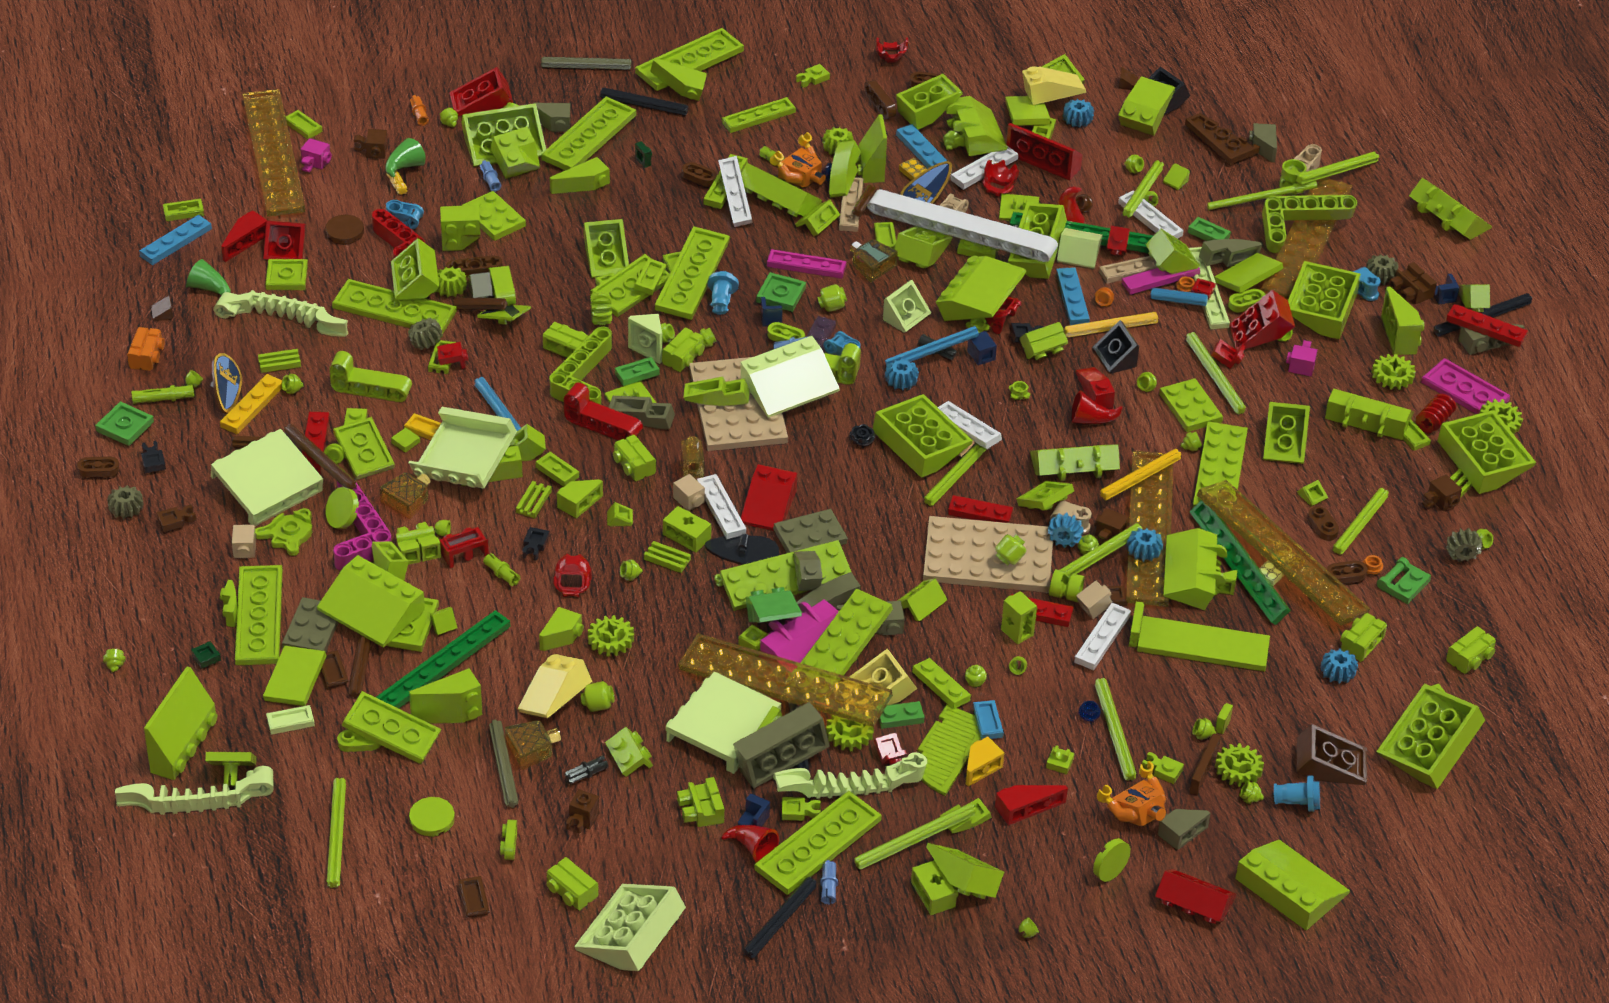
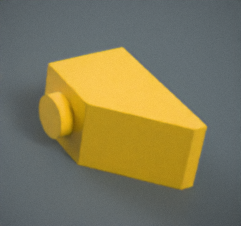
[966,736,1004,787]

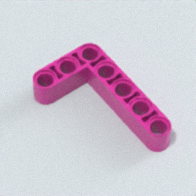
[333,481,392,571]

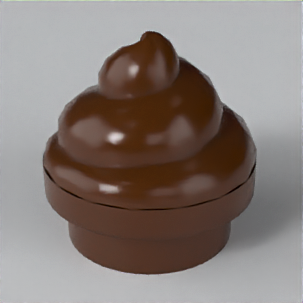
[1076,194,1093,213]

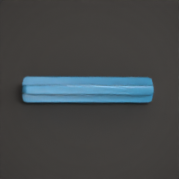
[1151,288,1208,306]

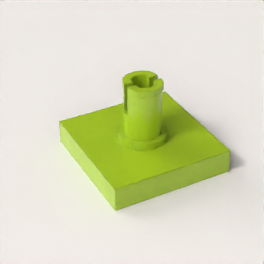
[205,752,256,786]

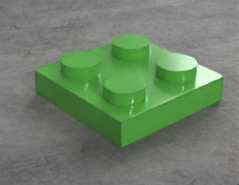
[756,272,806,312]
[95,401,154,446]

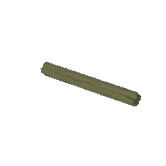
[541,57,631,70]
[489,719,519,808]

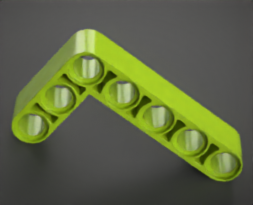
[1262,195,1357,253]
[550,327,612,405]

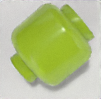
[817,284,847,312]
[995,534,1026,566]
[581,681,615,712]

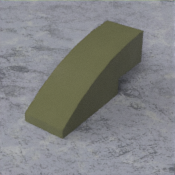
[1199,239,1262,267]
[608,396,675,429]
[797,572,861,613]

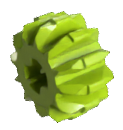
[822,127,854,155]
[436,266,467,298]
[590,292,612,325]

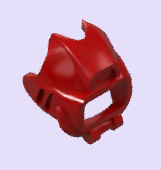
[876,37,908,63]
[983,160,1019,197]
[985,297,1021,334]
[553,553,592,598]

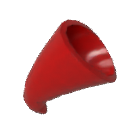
[1057,186,1085,224]
[1071,390,1122,424]
[721,825,779,863]

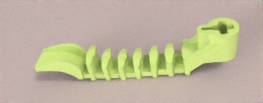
[213,290,349,337]
[773,752,927,799]
[115,766,274,815]

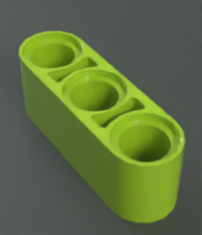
[489,266,516,305]

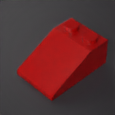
[449,67,513,116]
[741,464,797,531]

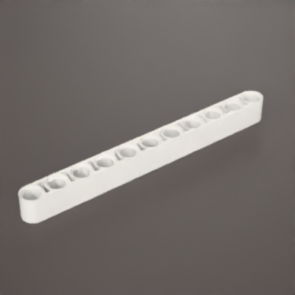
[867,189,1058,262]

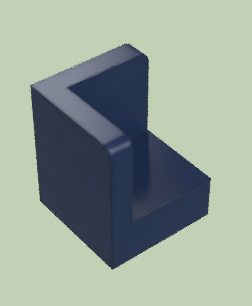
[1434,273,1460,305]
[760,297,783,327]
[967,331,997,365]
[738,793,770,827]

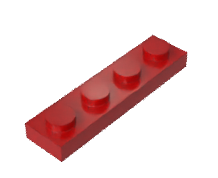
[1446,304,1528,347]
[302,412,330,475]

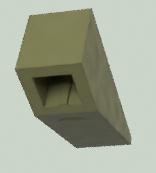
[1459,324,1524,355]

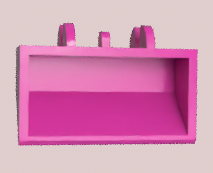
[760,599,839,680]

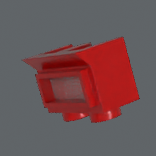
[439,527,489,568]

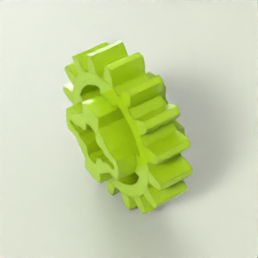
[1372,354,1416,390]
[1479,399,1523,435]
[588,615,634,656]
[826,708,874,751]
[1215,743,1264,787]

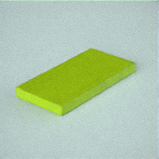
[590,254,670,317]
[342,691,441,764]

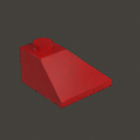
[263,220,306,259]

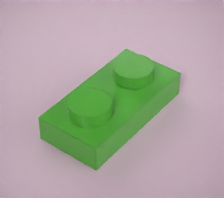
[1188,217,1231,241]
[615,357,660,386]
[877,701,925,729]

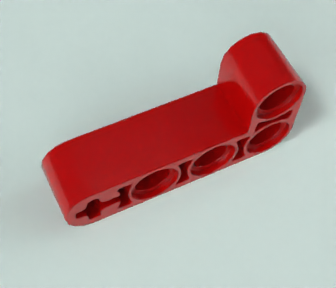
[372,209,425,259]
[564,382,643,440]

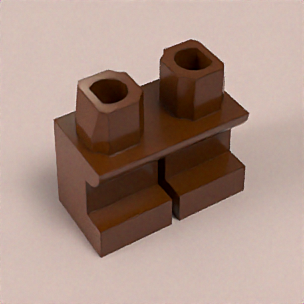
[1388,262,1437,304]

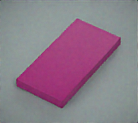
[1421,358,1510,414]

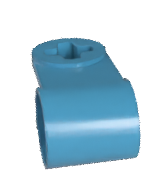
[386,200,424,229]
[1352,267,1381,301]
[823,331,860,356]

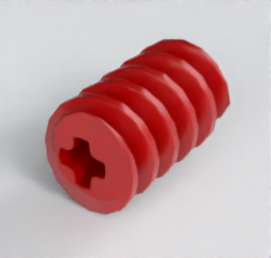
[1416,394,1457,434]

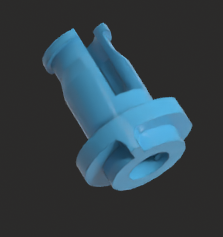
[707,271,739,314]
[1274,776,1320,812]

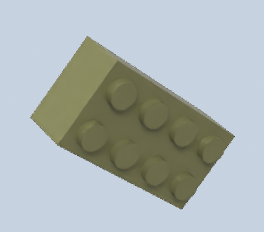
[733,702,830,789]

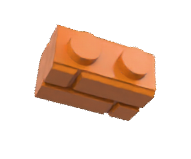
[127,327,165,371]

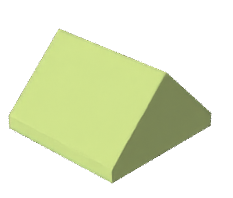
[1057,228,1102,269]
[883,280,931,332]
[628,314,662,364]

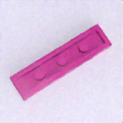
[767,249,846,279]
[1122,267,1200,295]

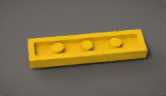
[220,374,282,434]

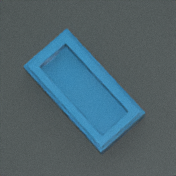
[973,700,1004,740]

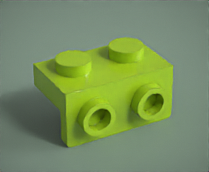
[605,727,653,777]

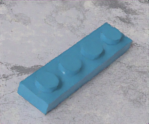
[896,124,947,168]
[139,215,212,265]
[1056,267,1090,325]

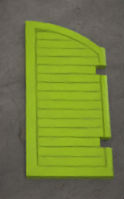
[917,705,981,796]

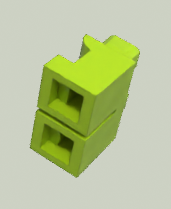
[396,522,441,565]
[677,777,725,827]

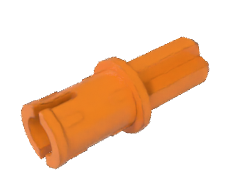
[410,95,429,126]

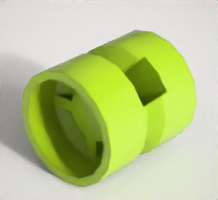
[1279,159,1307,195]
[1049,569,1085,602]

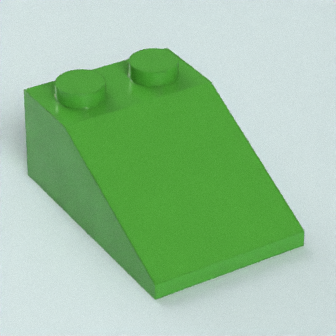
[745,587,802,622]

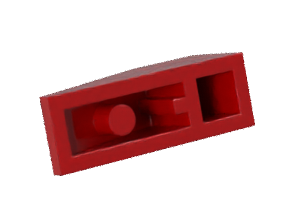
[221,210,267,262]
[1075,367,1115,409]
[995,785,1068,826]

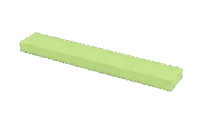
[1189,247,1230,329]

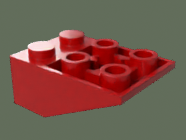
[1230,290,1295,350]

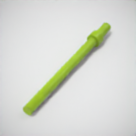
[1207,181,1317,210]

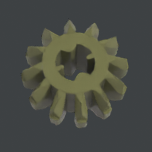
[1366,254,1399,285]
[408,318,443,350]
[107,485,144,520]
[1446,528,1482,563]

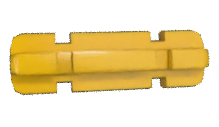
[386,170,407,195]

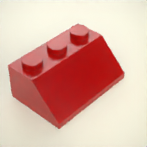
[1155,869,1237,924]

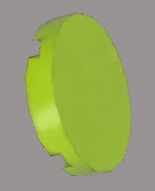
[326,487,359,529]
[409,797,455,836]
[1093,838,1131,882]

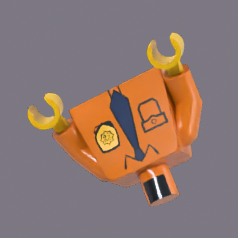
[770,132,826,187]
[1097,761,1166,826]

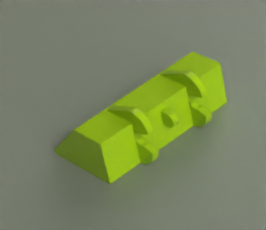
[946,96,1008,156]
[1409,177,1492,240]
[1325,388,1414,440]
[1030,445,1120,481]
[1164,528,1227,610]

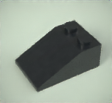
[1122,66,1191,115]

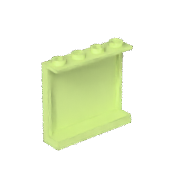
[409,407,517,488]
[211,429,323,526]
[665,672,781,774]

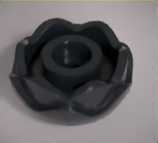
[850,424,875,447]

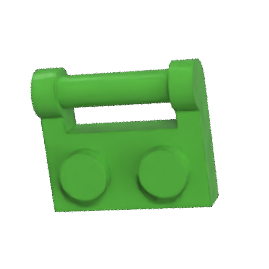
[1377,557,1431,604]

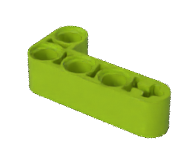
[824,343,861,384]
[330,351,412,402]

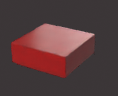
[1191,278,1216,300]

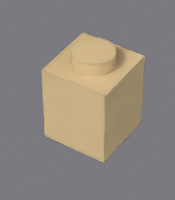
[673,474,705,511]
[232,525,256,558]
[1076,581,1112,619]

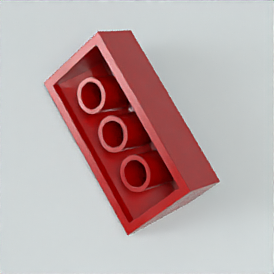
[1006,123,1083,181]

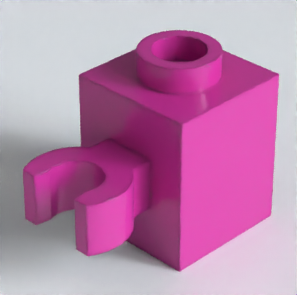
[301,138,332,173]
[1286,340,1318,377]

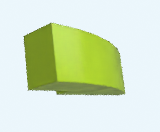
[829,141,861,197]
[684,376,750,406]

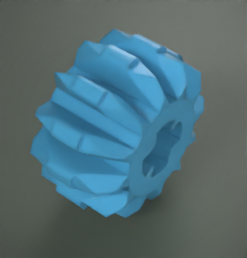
[1063,99,1094,128]
[885,358,919,391]
[1048,512,1084,548]
[1127,527,1163,562]
[1320,648,1358,684]

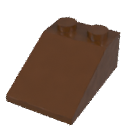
[1296,724,1367,785]

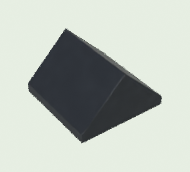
[1093,320,1139,374]

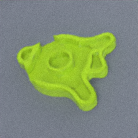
[255,508,312,556]

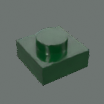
[635,141,652,168]
[191,641,221,669]

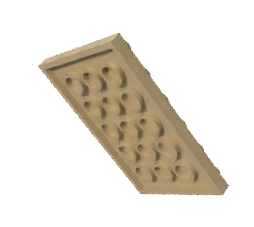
[689,357,788,451]
[923,516,1053,593]

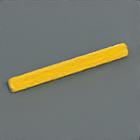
[1064,312,1158,338]
[1100,449,1181,500]

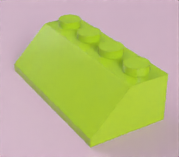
[741,163,822,217]
[1008,203,1067,279]

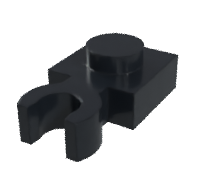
[1009,323,1043,342]
[141,441,166,473]
[522,527,550,561]

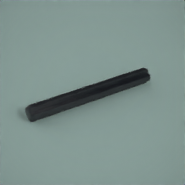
[600,87,689,116]
[744,877,817,959]

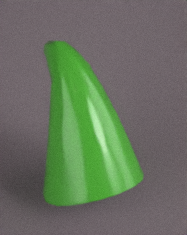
[385,138,426,177]
[186,259,231,295]

